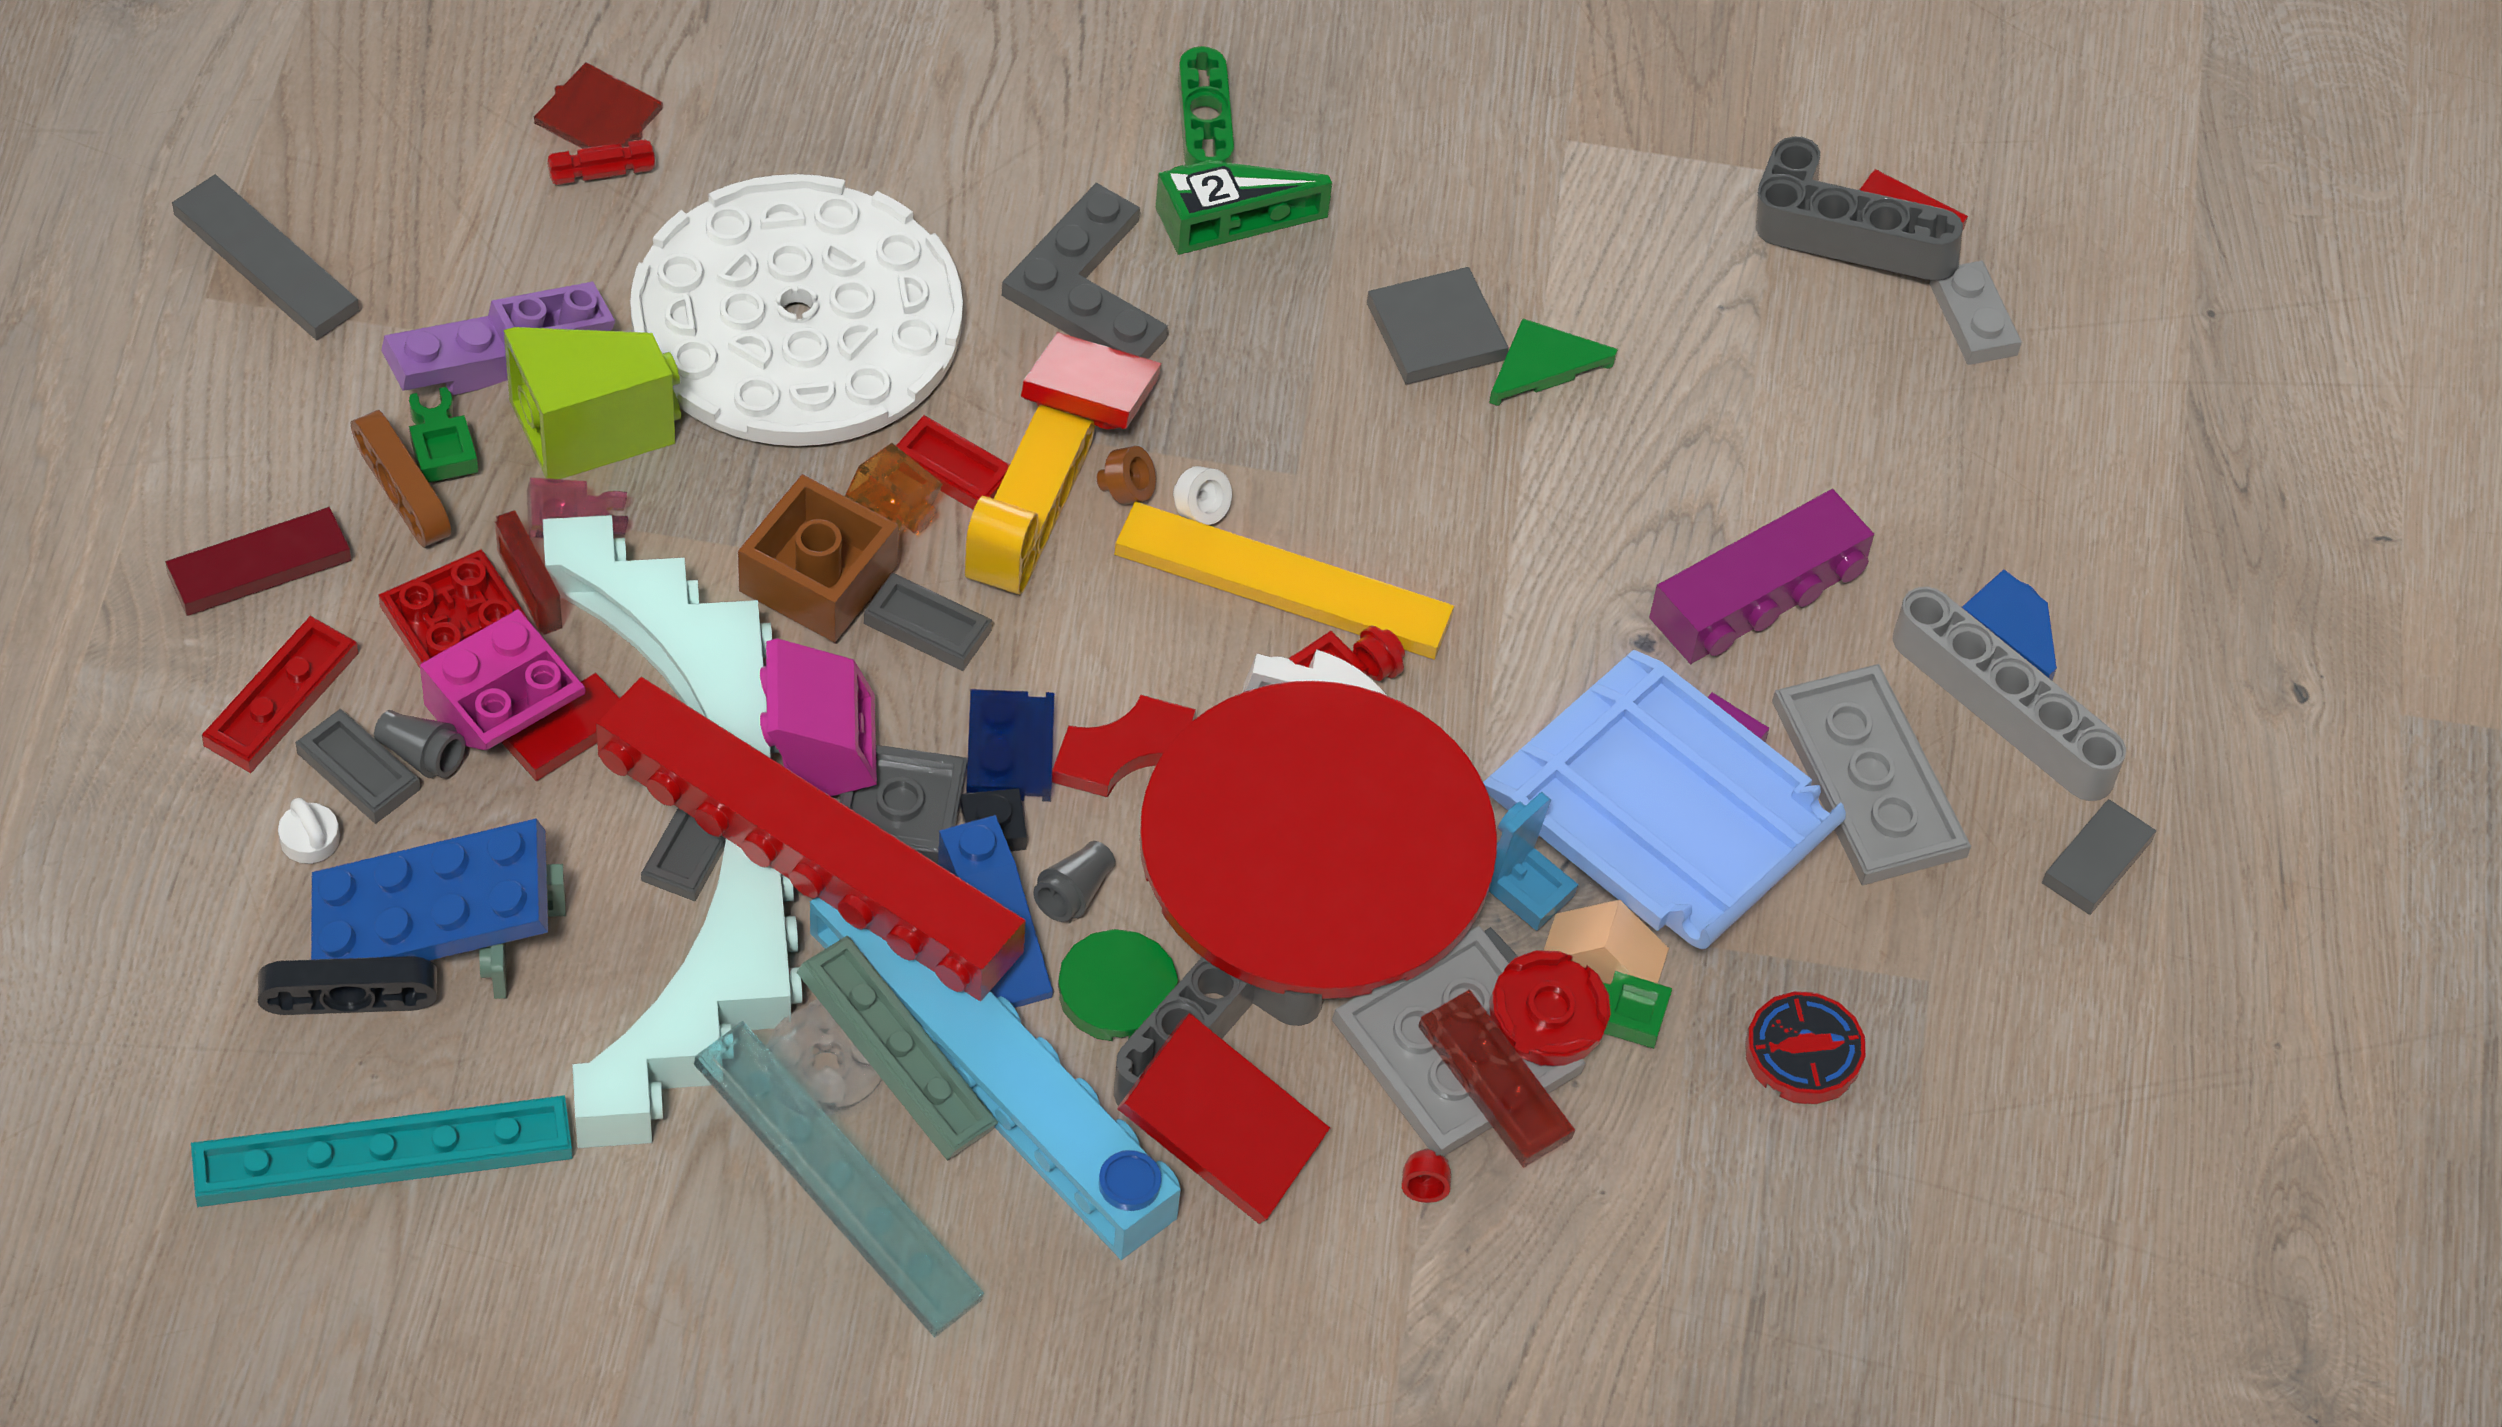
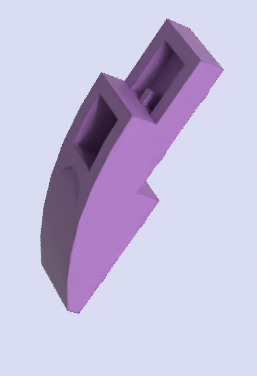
[381,282,615,396]

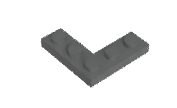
[1001,182,1168,359]

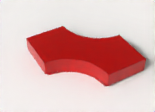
[1051,695,1196,797]

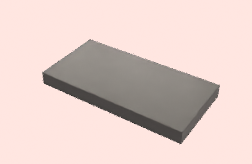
[1772,664,1971,886]

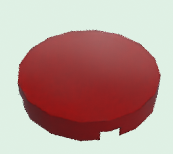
[1489,950,1611,1066]

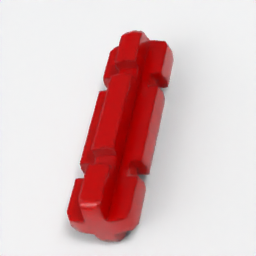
[548,139,655,185]

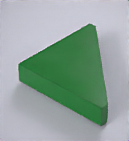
[1489,318,1618,406]

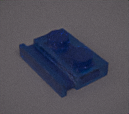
[966,689,1054,802]

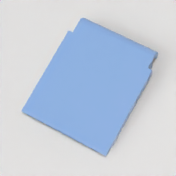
[1483,650,1846,949]

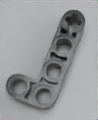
[1756,136,1963,281]
[1113,957,1323,1106]

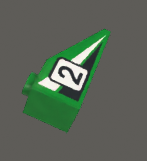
[1155,160,1332,255]

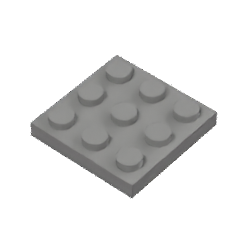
[1332,926,1585,1156]

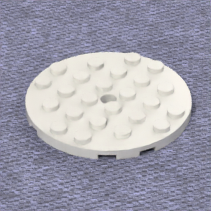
[630,174,963,446]

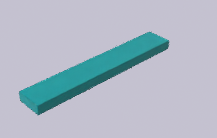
[191,1095,573,1207]

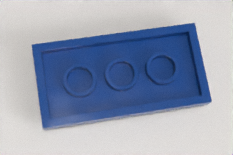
[311,818,548,961]

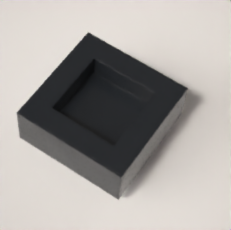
[960,788,1027,851]

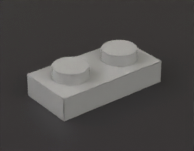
[1929,260,2022,365]

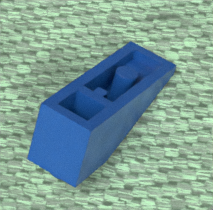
[938,815,1053,1008]

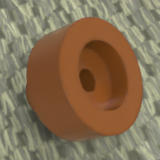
[1097,446,1156,505]

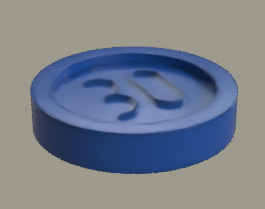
[1099,1150,1161,1211]

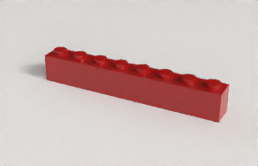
[596,676,1026,1002]

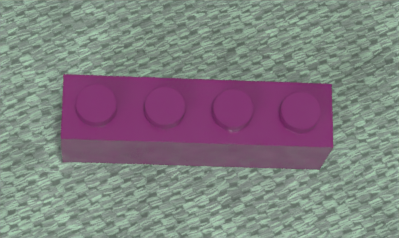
[1649,488,1875,665]

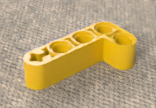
[965,405,1095,595]

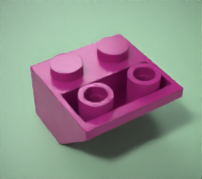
[420,609,585,750]
[760,638,877,796]

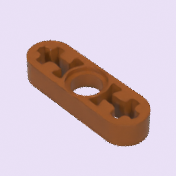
[350,410,451,547]

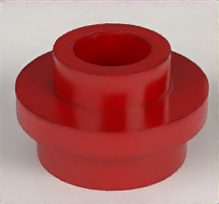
[1353,625,1405,681]

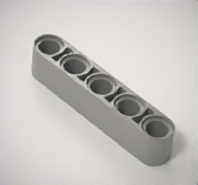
[1892,587,2126,801]

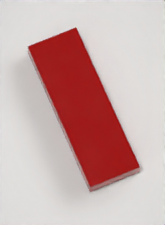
[202,616,359,773]

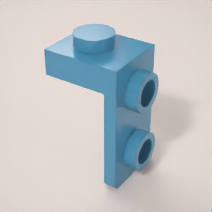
[1489,792,1579,931]

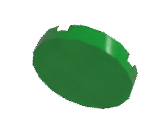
[1058,929,1178,1041]

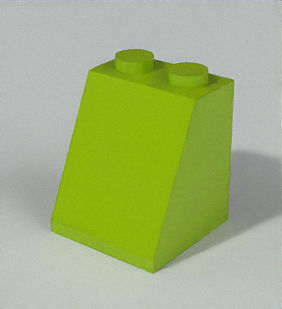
[504,327,681,483]

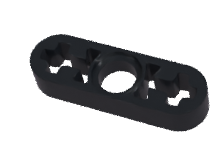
[257,956,437,1015]

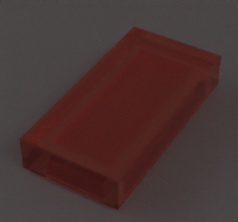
[495,510,562,635]

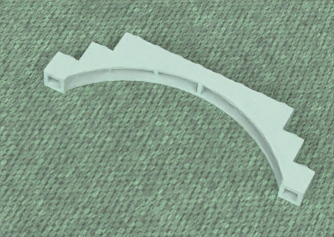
[543,515,802,1148]

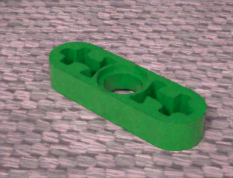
[1178,46,1234,166]

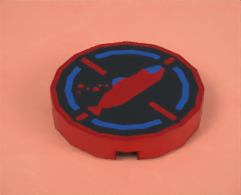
[1745,991,1866,1104]

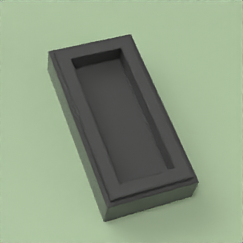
[864,572,992,671]
[295,709,420,824]
[2042,799,2157,915]
[641,808,726,902]

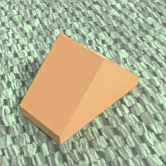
[1543,899,1669,985]

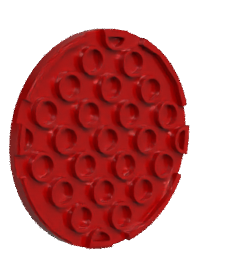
[1139,681,1497,999]

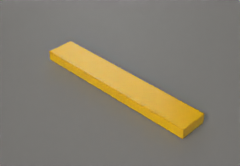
[1114,501,1454,660]

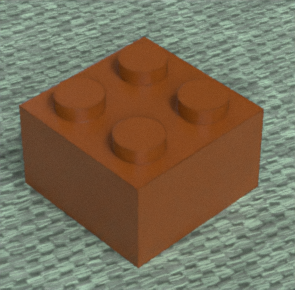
[738,474,898,643]

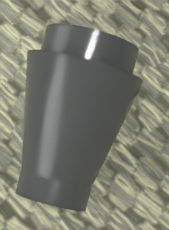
[374,710,465,778]
[1033,841,1115,922]

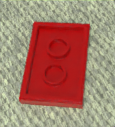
[1117,1013,1330,1224]

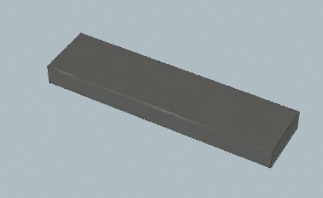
[172,174,359,341]

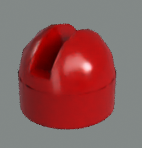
[1401,1148,1451,1203]

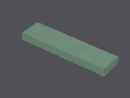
[796,935,998,1161]

